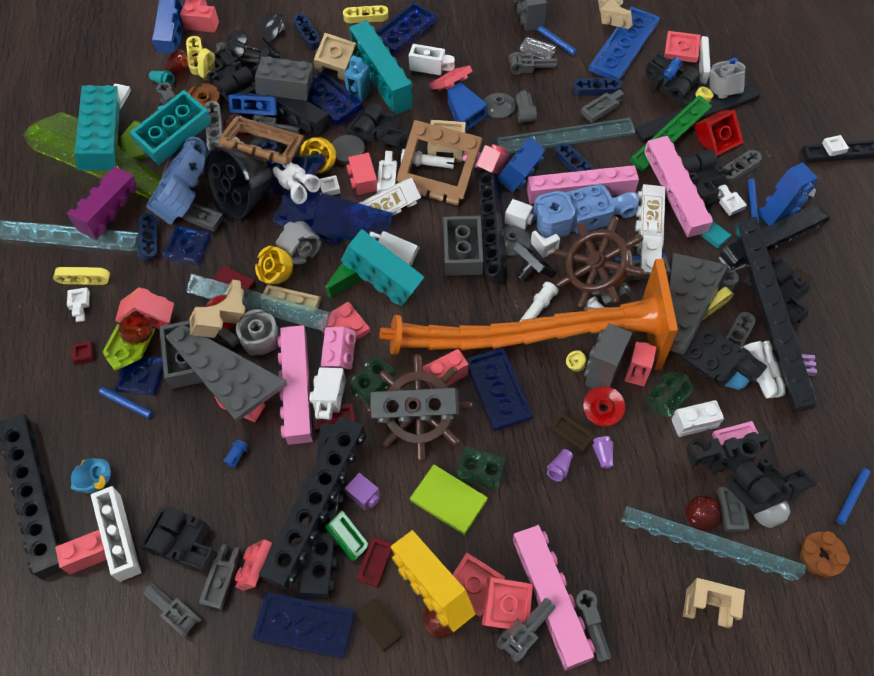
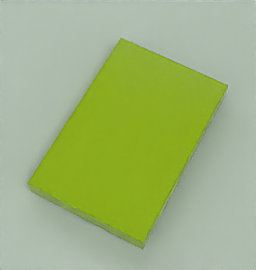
[410,465,488,535]

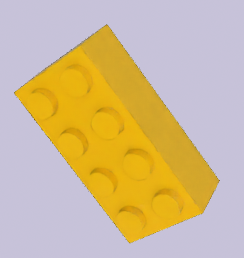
[390,530,476,632]

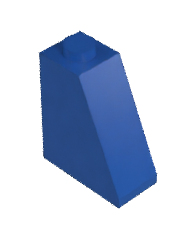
[447,82,487,131]

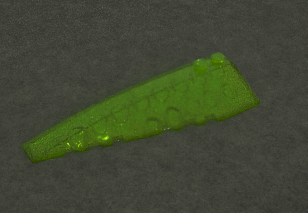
[23,112,162,198]

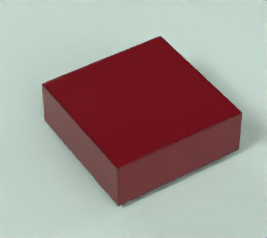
[72,341,95,365]

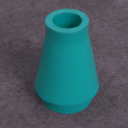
[149,70,175,86]

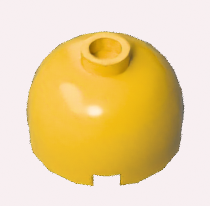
[300,137,336,174]
[255,246,293,284]

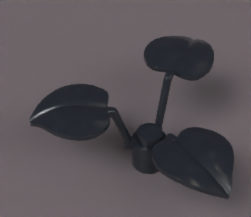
[227,13,283,82]

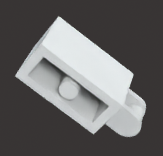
[409,44,454,75]
[369,231,419,266]
[310,368,346,420]

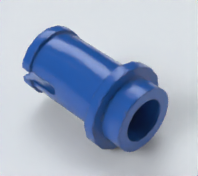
[663,57,683,81]
[223,439,248,468]

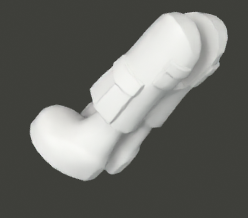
[272,163,321,204]
[741,341,786,398]

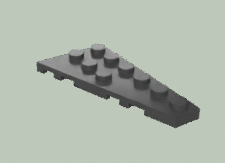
[670,253,729,354]
[166,324,288,422]

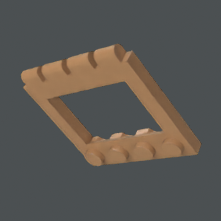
[219,116,304,165]
[396,120,483,206]

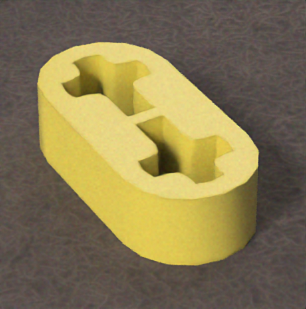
[198,48,215,80]

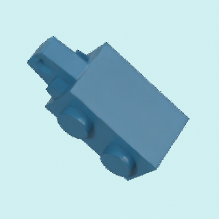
[344,56,371,104]

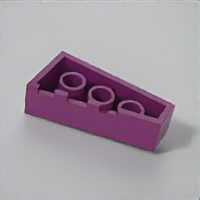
[67,166,137,240]

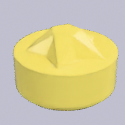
[695,87,714,103]
[566,351,587,372]

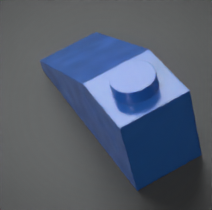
[228,93,277,115]

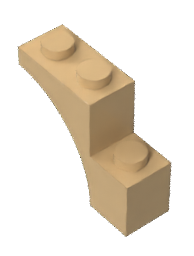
[598,0,632,29]
[190,280,245,338]

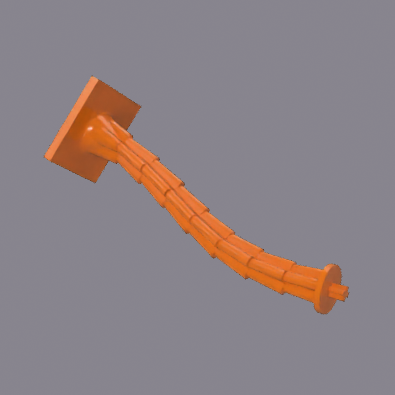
[379,259,678,370]

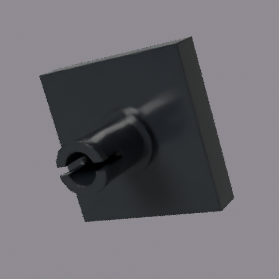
[513,242,557,282]

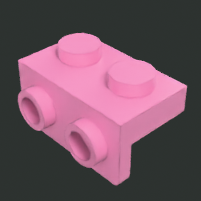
[321,327,356,369]

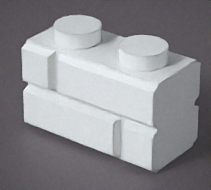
[672,400,724,437]

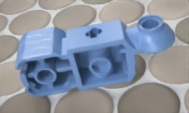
[147,137,209,225]
[533,184,639,238]

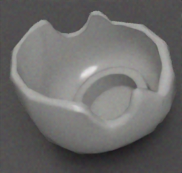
[754,501,791,528]

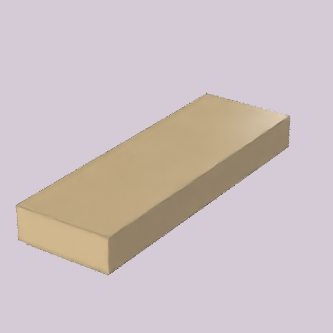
[261,284,322,316]

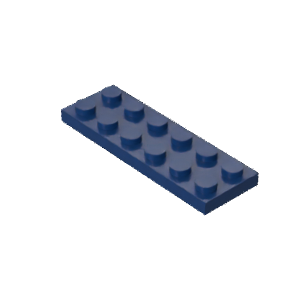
[589,7,660,80]

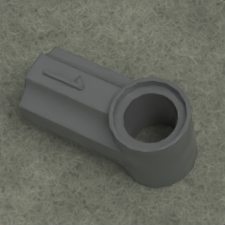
[516,91,537,123]

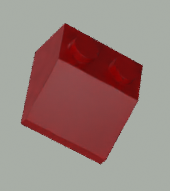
[694,110,744,156]

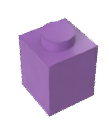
[345,473,380,511]

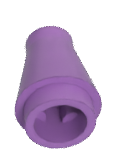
[592,436,614,469]
[547,449,573,481]

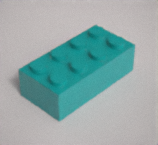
[130,90,212,165]
[341,229,424,307]

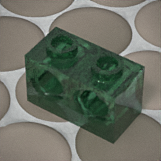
[350,356,396,406]
[644,371,695,417]
[457,447,506,489]

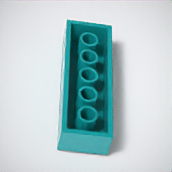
[349,20,414,115]
[74,85,120,170]

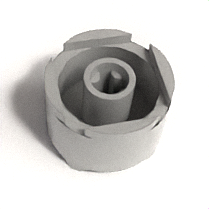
[709,61,745,98]
[276,221,321,264]
[236,309,280,356]

